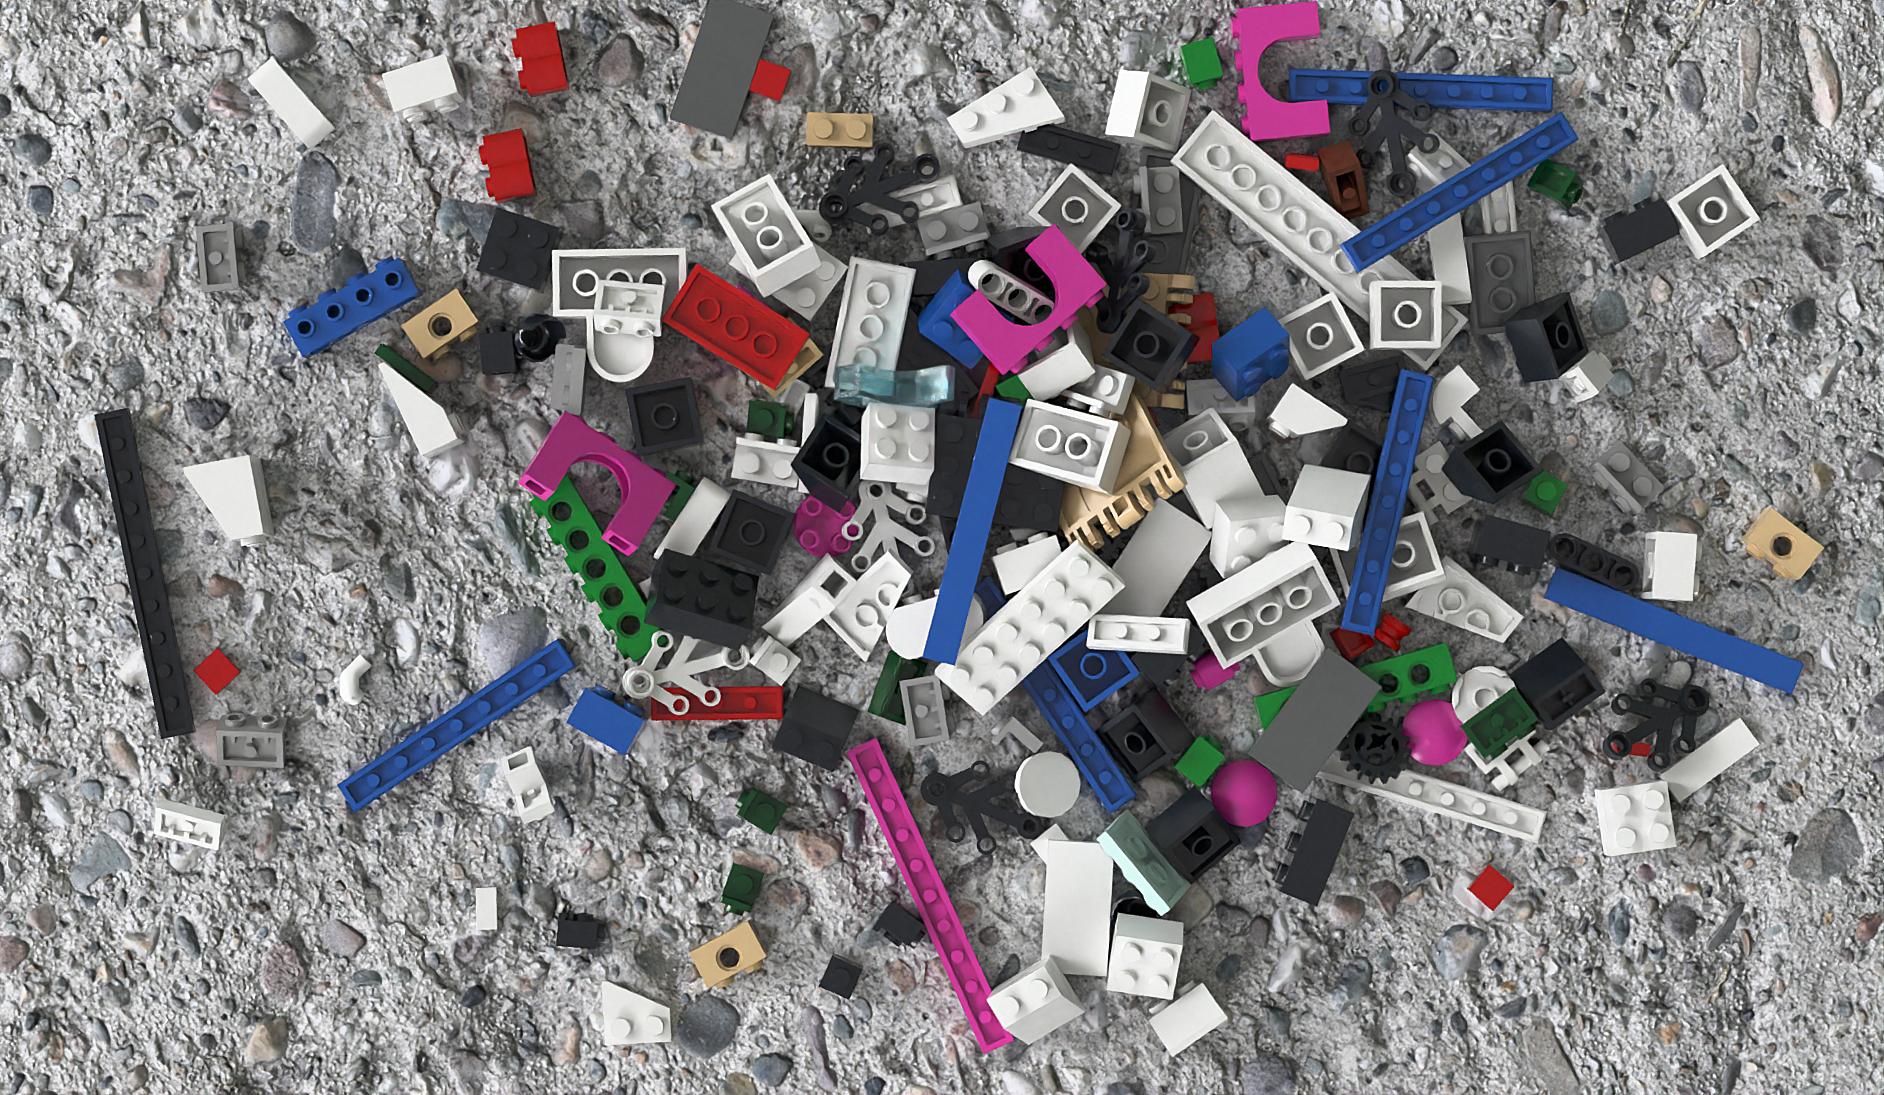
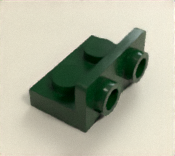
[1460,687,1538,760]

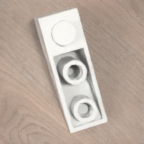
[762,552,858,647]

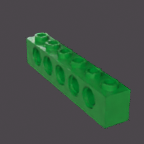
[529,472,668,662]
[1252,642,1458,733]

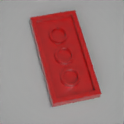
[661,264,811,391]

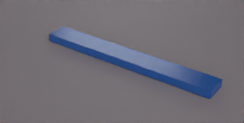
[1288,68,1554,112]
[1340,111,1579,274]
[1340,369,1434,636]
[922,397,1022,666]
[1543,567,1804,694]
[974,576,1138,814]
[337,638,577,813]

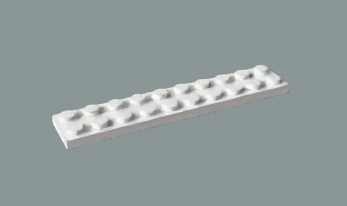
[1170,109,1468,371]

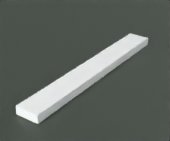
[1316,748,1547,843]

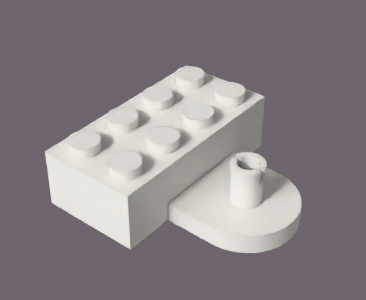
[552,248,688,383]
[1186,541,1340,687]

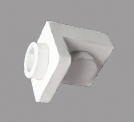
[749,635,802,686]

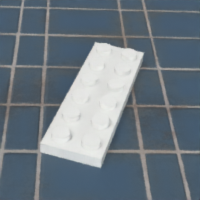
[935,539,1125,716]

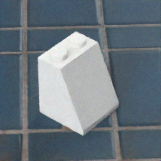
[1162,407,1265,530]
[183,455,275,547]
[1282,464,1371,551]
[987,955,1085,1045]

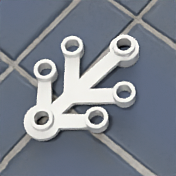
[842,479,935,601]
[622,630,750,715]

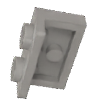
[195,221,248,293]
[990,716,1044,753]

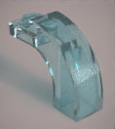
[834,362,955,408]

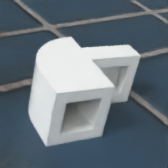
[1428,365,1483,441]
[501,746,556,825]

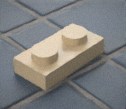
[806,112,873,148]

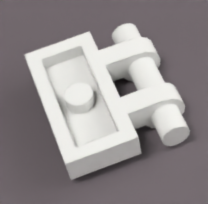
[1407,441,1473,526]
[1464,730,1550,792]

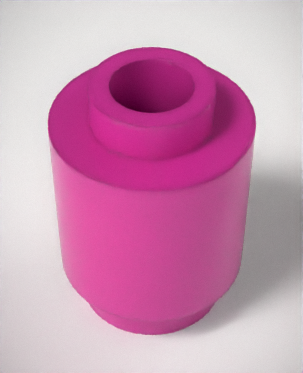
[1189,651,1241,692]

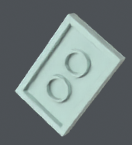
[1097,809,1191,916]

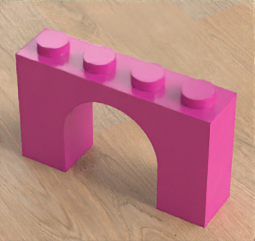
[1230,1,1330,144]
[950,223,1107,375]
[517,411,676,556]

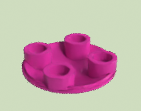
[793,496,858,558]
[1402,699,1467,765]
[1211,760,1277,827]

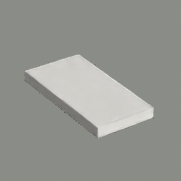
[825,256,916,400]
[1095,497,1212,617]
[1041,839,1114,977]

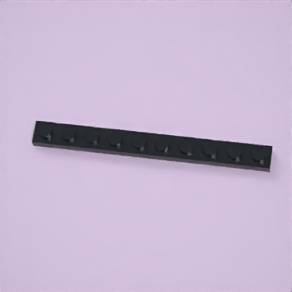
[94,408,196,739]

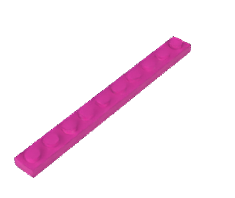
[846,738,1014,1054]

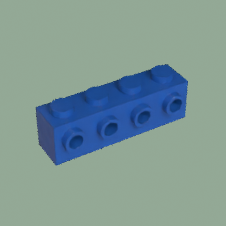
[283,256,423,359]

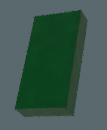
[374,343,438,394]

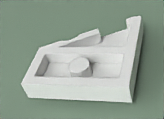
[602,980,672,1045]

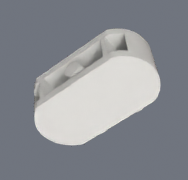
[886,588,987,660]

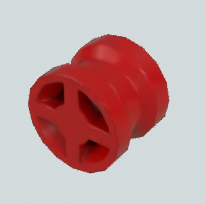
[1372,612,1412,652]

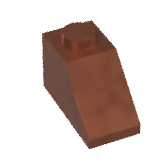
[1317,140,1370,220]

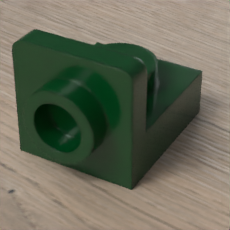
[1527,159,1584,210]
[746,399,795,439]
[663,470,696,522]
[735,786,788,835]
[719,862,765,916]

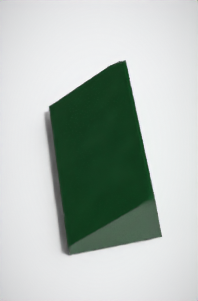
[868,650,928,725]

